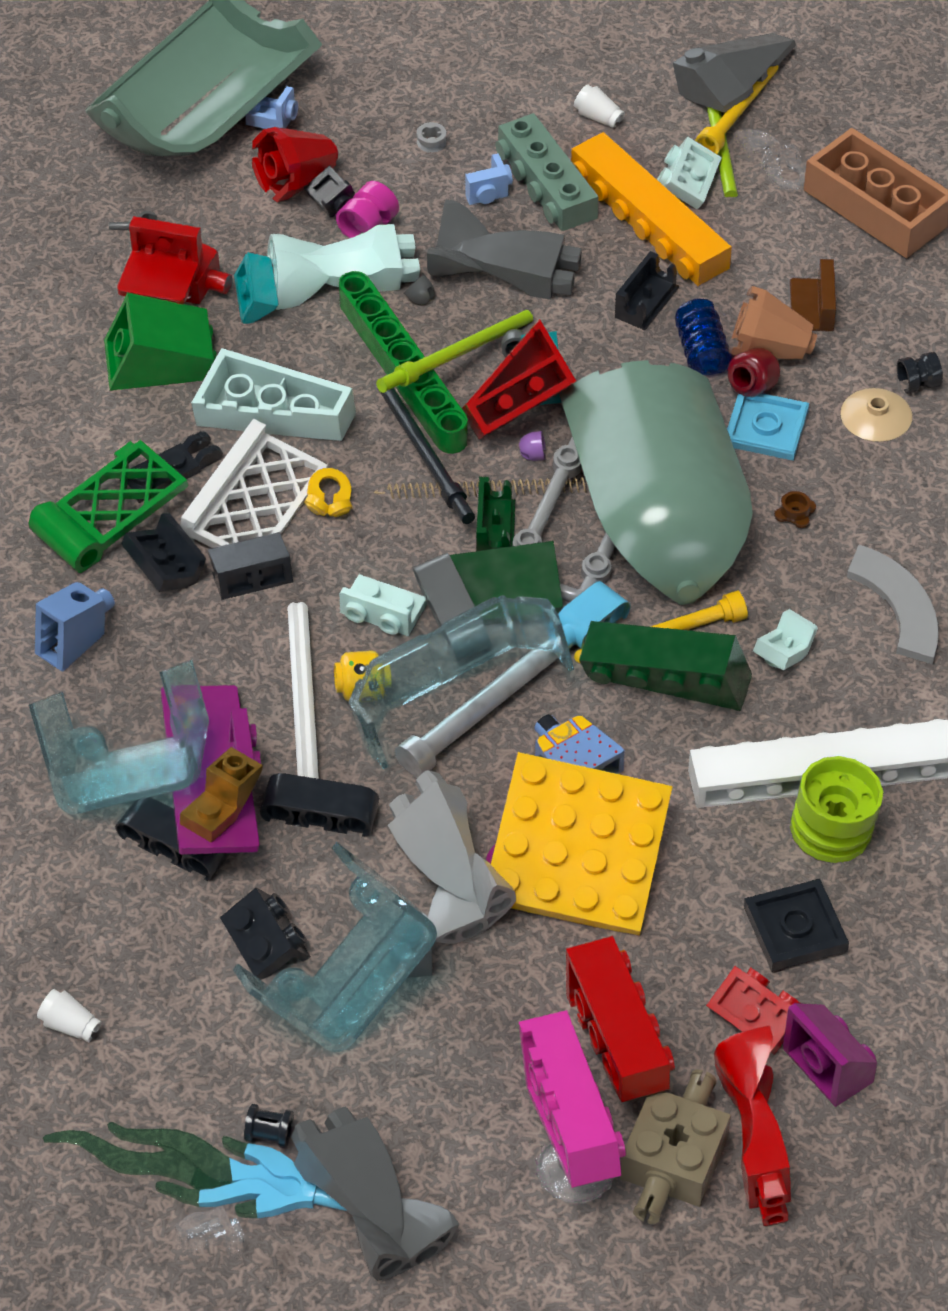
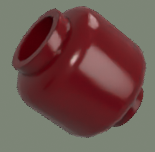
[727,348,780,397]

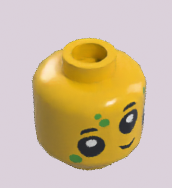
[334,650,390,702]

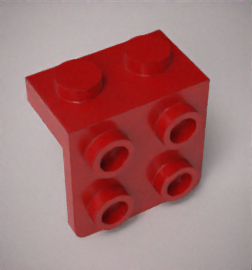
[117,216,203,304]

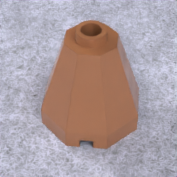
[728,286,817,359]

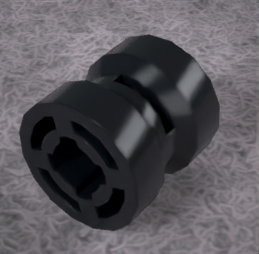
[896,352,943,393]

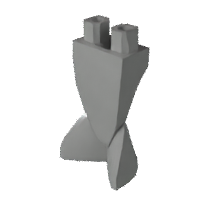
[388,770,516,944]

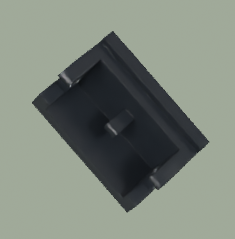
[615,251,679,331]
[208,532,293,600]

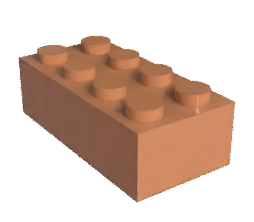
[804,128,948,259]

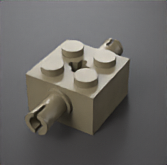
[620,1069,731,1224]

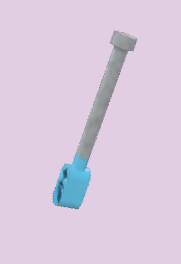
[395,581,631,778]

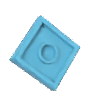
[727,393,810,461]

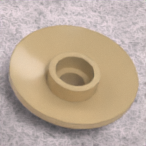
[841,388,912,442]

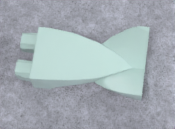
[267,224,420,310]

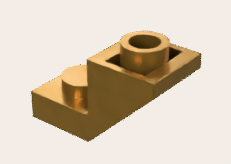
[180,747,263,842]

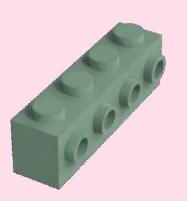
[495,113,598,231]

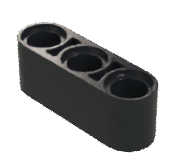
[260,773,380,837]
[115,795,230,881]

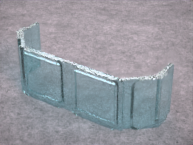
[348,595,574,769]

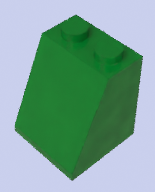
[104,292,216,391]

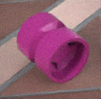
[336,181,399,238]

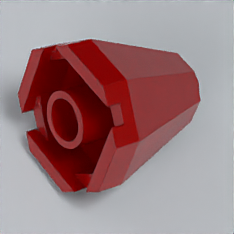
[252,127,338,202]

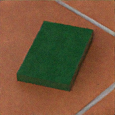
[450,541,563,624]

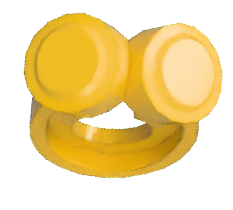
[304,468,353,517]

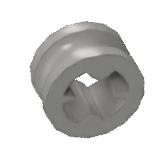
[416,122,446,153]

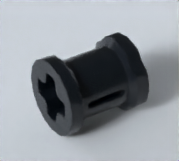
[244,1104,294,1148]

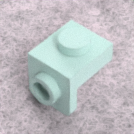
[753,609,818,670]

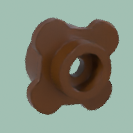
[774,491,816,528]

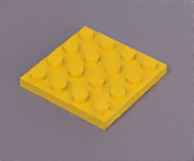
[491,752,673,936]

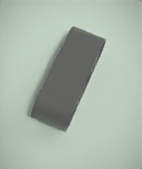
[412,552,490,659]

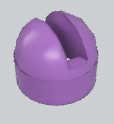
[519,431,546,461]

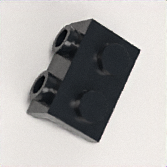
[121,513,206,592]
[220,887,311,980]

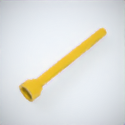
[695,65,779,154]
[574,590,748,663]

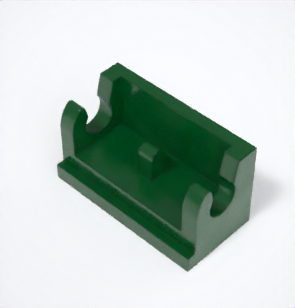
[476,477,515,551]

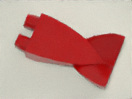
[714,1025,791,1226]

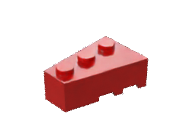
[462,319,576,440]

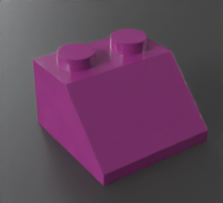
[783,1003,877,1107]

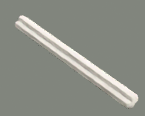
[288,602,319,779]

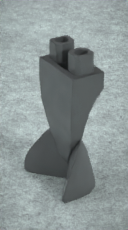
[427,199,582,300]
[291,1106,459,1281]

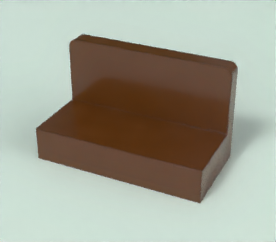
[790,259,836,331]

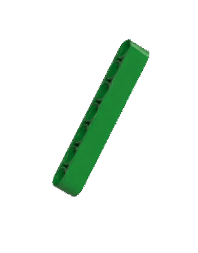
[339,271,468,454]

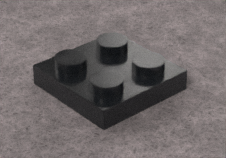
[744,879,849,972]

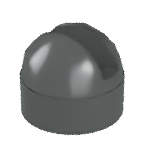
[404,274,435,305]
[501,329,525,357]

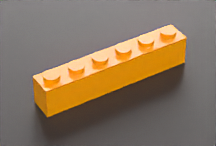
[571,132,732,286]

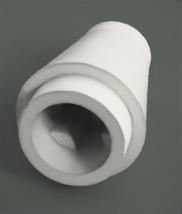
[574,85,625,128]
[37,989,102,1043]

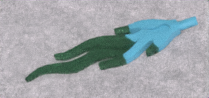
[43,1122,347,1218]

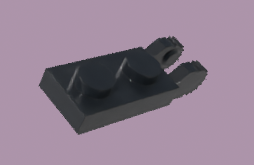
[120,431,223,503]

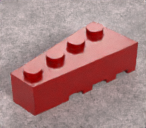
[566,936,675,1103]

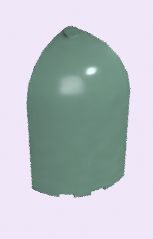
[85,0,323,156]
[559,360,753,605]

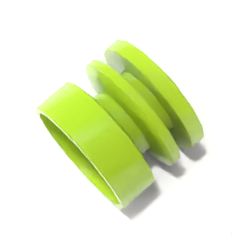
[790,756,883,863]

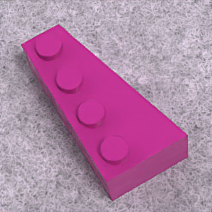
[519,1010,626,1188]

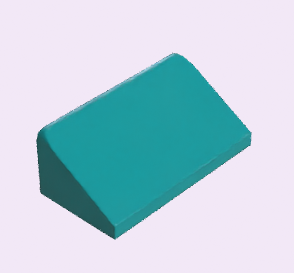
[234,252,279,324]

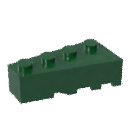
[579,621,752,711]

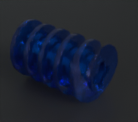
[674,298,732,375]

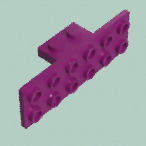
[161,685,261,854]

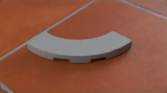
[847,545,938,664]

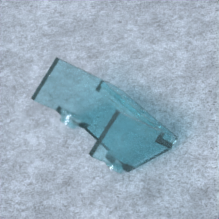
[28,660,209,814]
[233,842,437,1052]

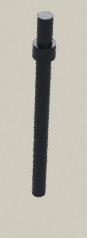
[379,388,475,524]

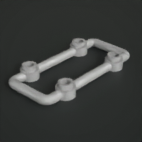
[512,437,615,602]

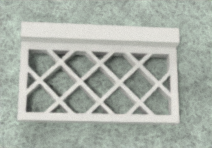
[180,419,328,548]

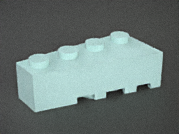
[191,348,356,441]

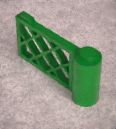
[28,440,188,573]

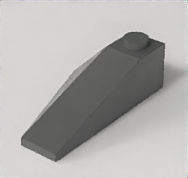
[672,33,796,112]

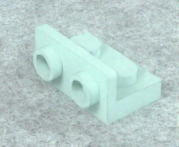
[657,137,722,209]
[339,574,427,636]

